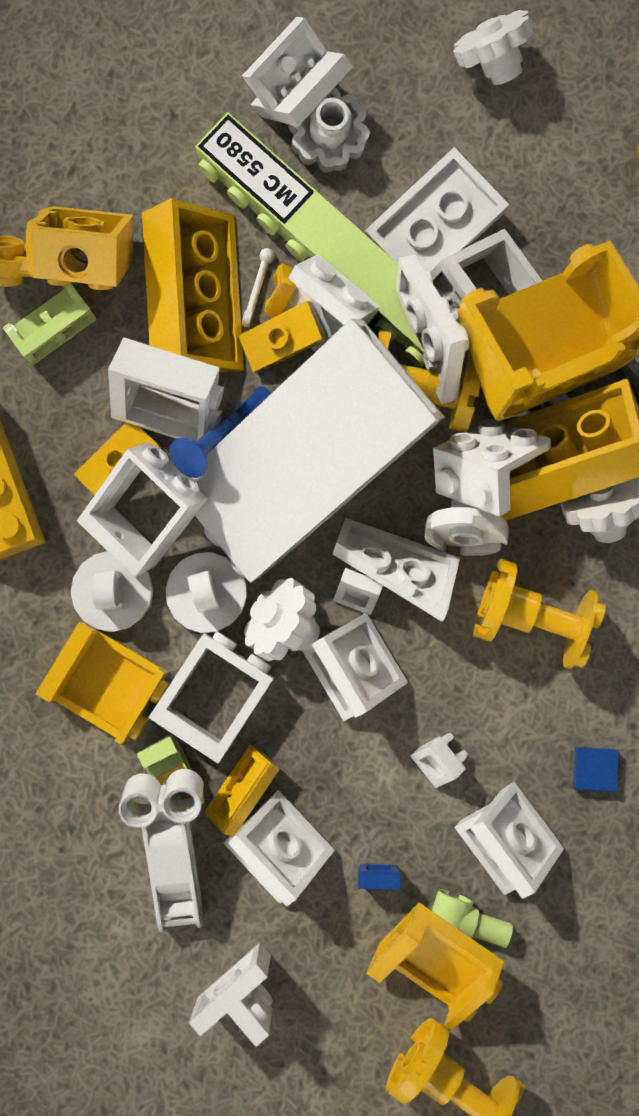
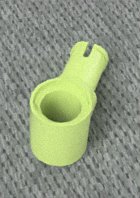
[431,889,513,948]

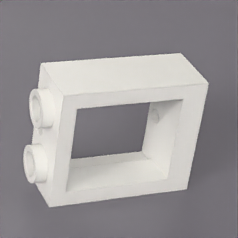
[430,229,542,349]
[108,337,224,442]
[77,442,208,577]
[148,631,275,764]

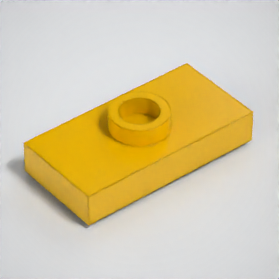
[238,301,327,373]
[73,423,161,496]
[204,745,280,837]

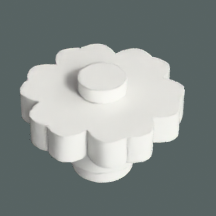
[453,10,534,85]
[288,87,370,173]
[560,478,639,543]
[244,578,320,661]

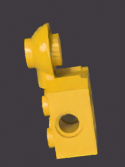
[0,206,134,290]

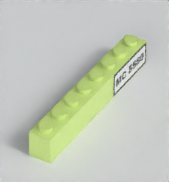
[195,112,425,368]

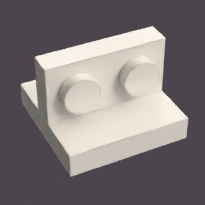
[242,17,353,127]
[303,613,408,721]
[454,782,564,899]
[223,790,335,907]
[189,942,273,1047]

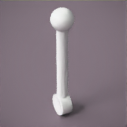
[241,248,275,328]

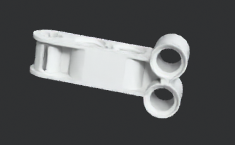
[119,769,204,932]

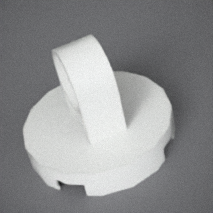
[424,499,509,556]
[71,551,154,632]
[166,552,247,633]

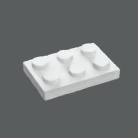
[365,147,509,272]

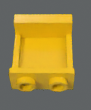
[36,622,170,745]
[366,902,504,1031]

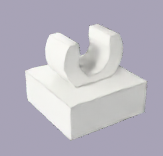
[333,566,383,615]
[410,733,468,788]

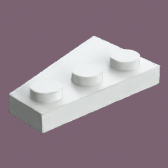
[396,254,469,404]
[333,518,460,622]

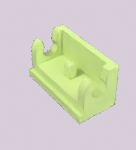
[3,284,97,366]

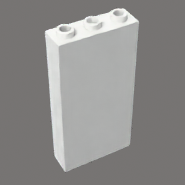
[192,319,445,583]

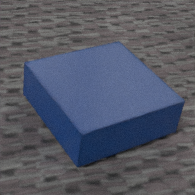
[573,746,619,792]
[357,864,401,890]

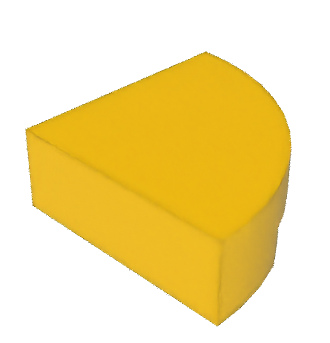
[265,263,296,318]

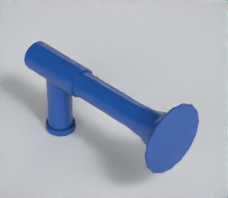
[170,386,271,478]

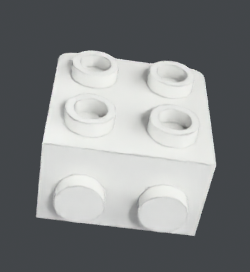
[282,254,381,352]
[433,419,551,517]

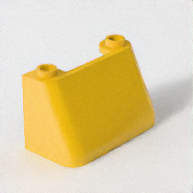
[457,240,639,421]

